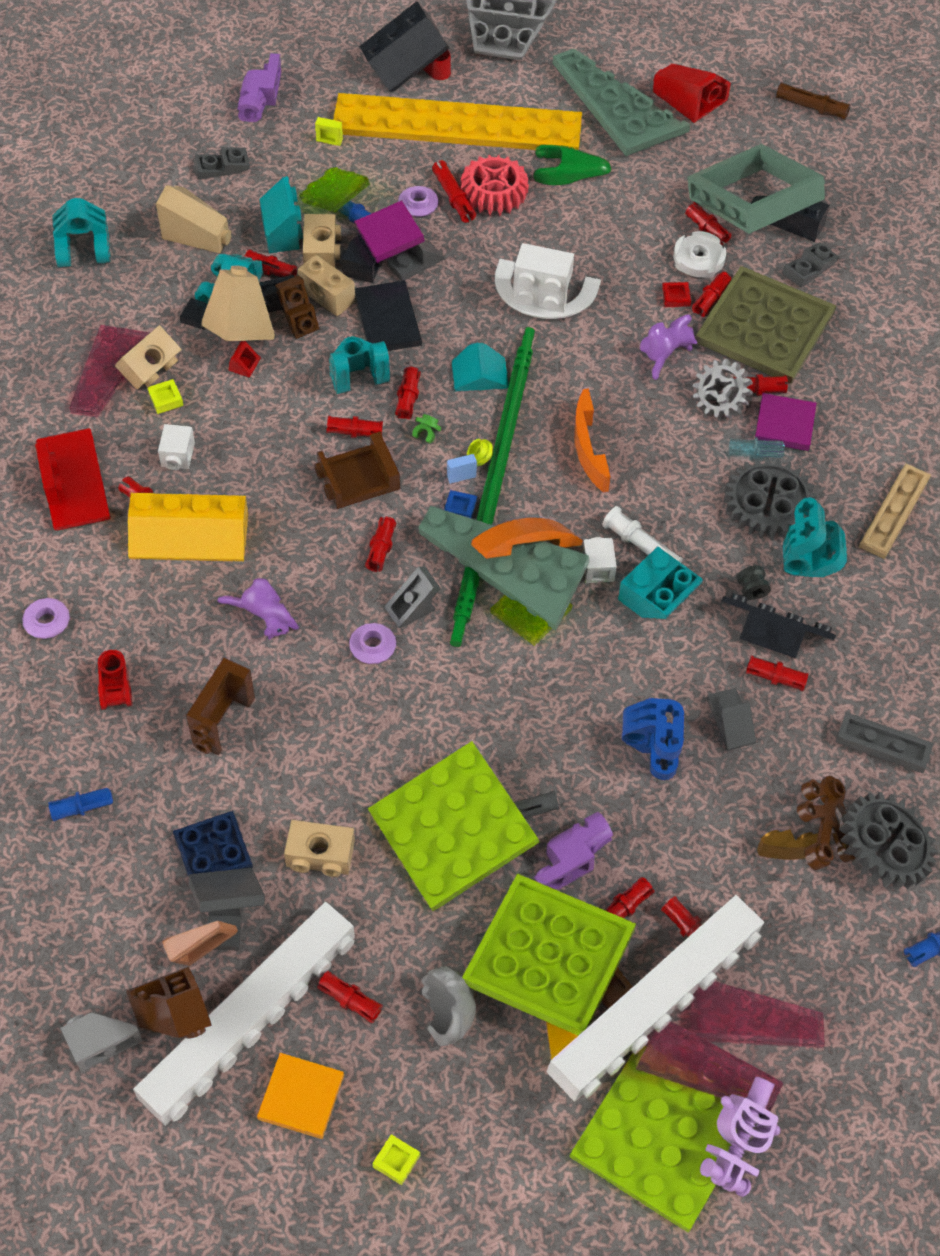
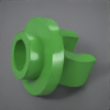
[412,414,442,444]

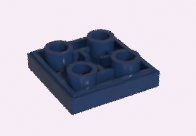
[173,811,253,877]

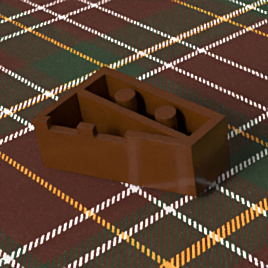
[126,967,212,1039]

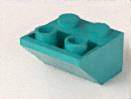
[259,176,303,254]
[618,546,703,619]

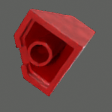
[653,63,731,123]

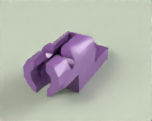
[237,53,282,122]
[534,812,613,890]

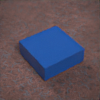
[444,490,477,519]

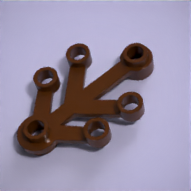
[797,775,855,871]

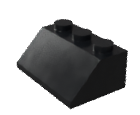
[359,1,449,92]

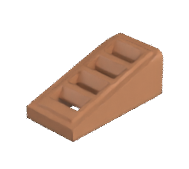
[162,921,238,966]

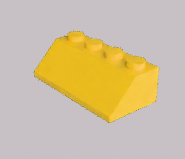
[128,493,248,562]

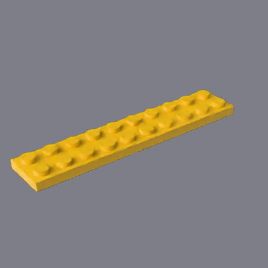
[333,93,582,150]

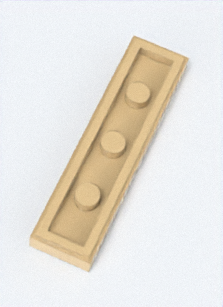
[859,463,931,559]

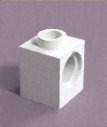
[158,424,195,470]
[582,537,617,583]

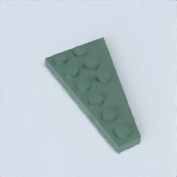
[552,48,691,156]
[418,506,589,631]

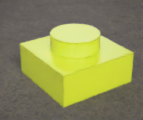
[315,117,343,146]
[147,379,184,414]
[372,1134,420,1185]

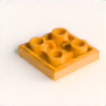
[257,1053,344,1139]

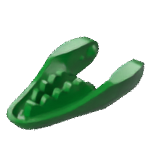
[533,145,611,185]

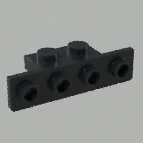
[722,593,836,658]

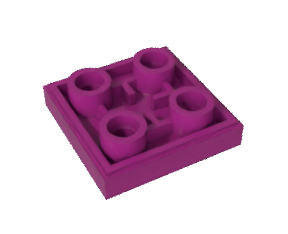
[355,200,425,263]
[754,393,817,451]

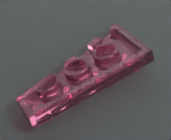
[69,325,151,418]
[690,981,825,1048]
[636,1021,783,1111]

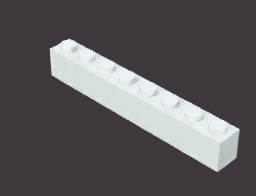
[546,895,764,1102]
[133,902,355,1126]

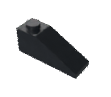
[750,196,830,242]
[340,234,383,283]

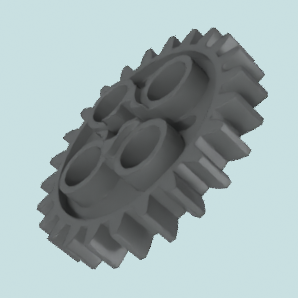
[723,457,817,540]
[839,792,938,890]

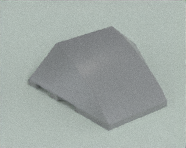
[466,0,557,60]

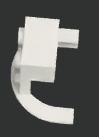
[495,243,601,319]

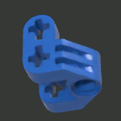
[622,698,684,780]

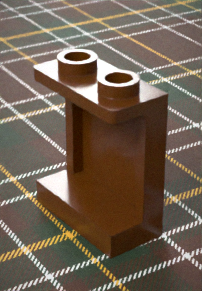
[314,432,400,509]
[186,658,255,755]

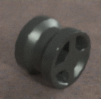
[736,565,771,601]

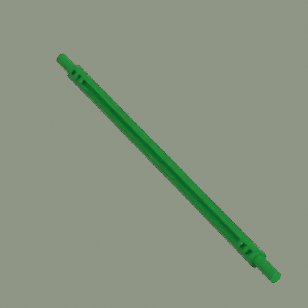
[450,327,535,647]

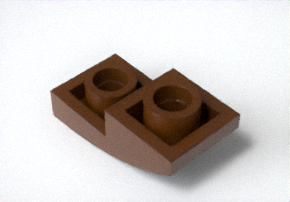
[275,275,320,339]

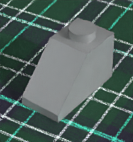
[60,1012,143,1073]

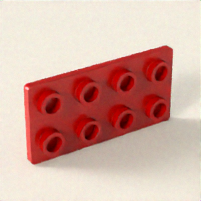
[35,428,111,531]

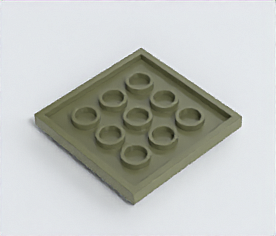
[695,266,836,384]

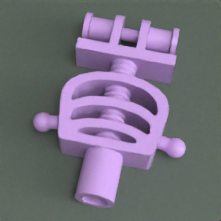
[700,1077,780,1197]

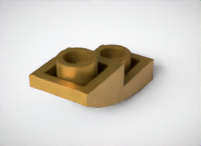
[757,829,818,860]

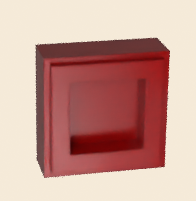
[662,282,691,308]

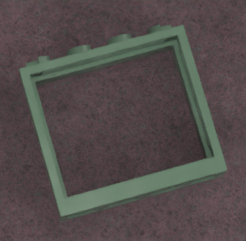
[687,144,825,234]

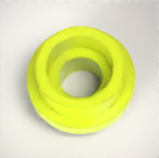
[467,439,493,466]

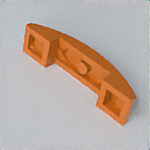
[574,388,611,492]
[471,518,583,559]

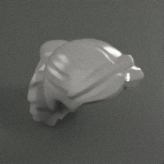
[421,966,476,1046]

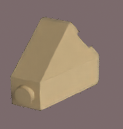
[156,185,231,253]
[201,266,275,341]

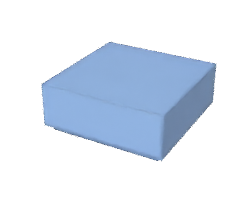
[447,454,477,484]

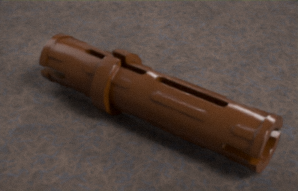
[776,82,851,120]

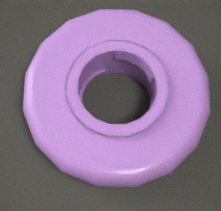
[398,186,439,217]
[22,598,70,639]
[349,623,396,664]

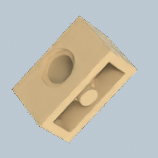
[303,214,341,267]
[298,255,355,316]
[115,325,182,390]
[284,820,355,877]

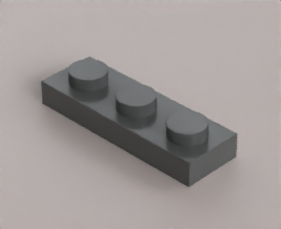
[835,712,934,774]

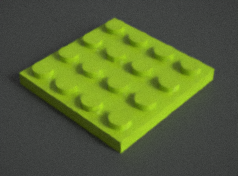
[368,741,540,911]
[462,874,636,1036]
[570,1046,732,1233]

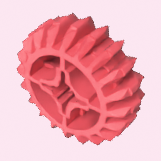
[461,155,529,215]

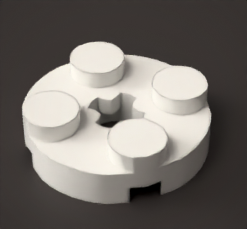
[673,231,726,279]

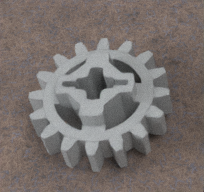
[692,359,753,420]

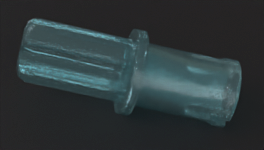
[729,437,785,459]

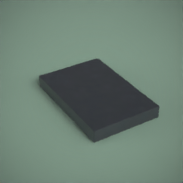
[355,280,422,351]

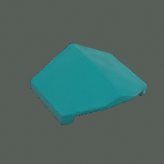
[452,342,509,392]

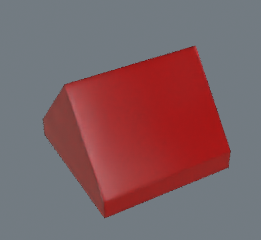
[228,341,261,378]

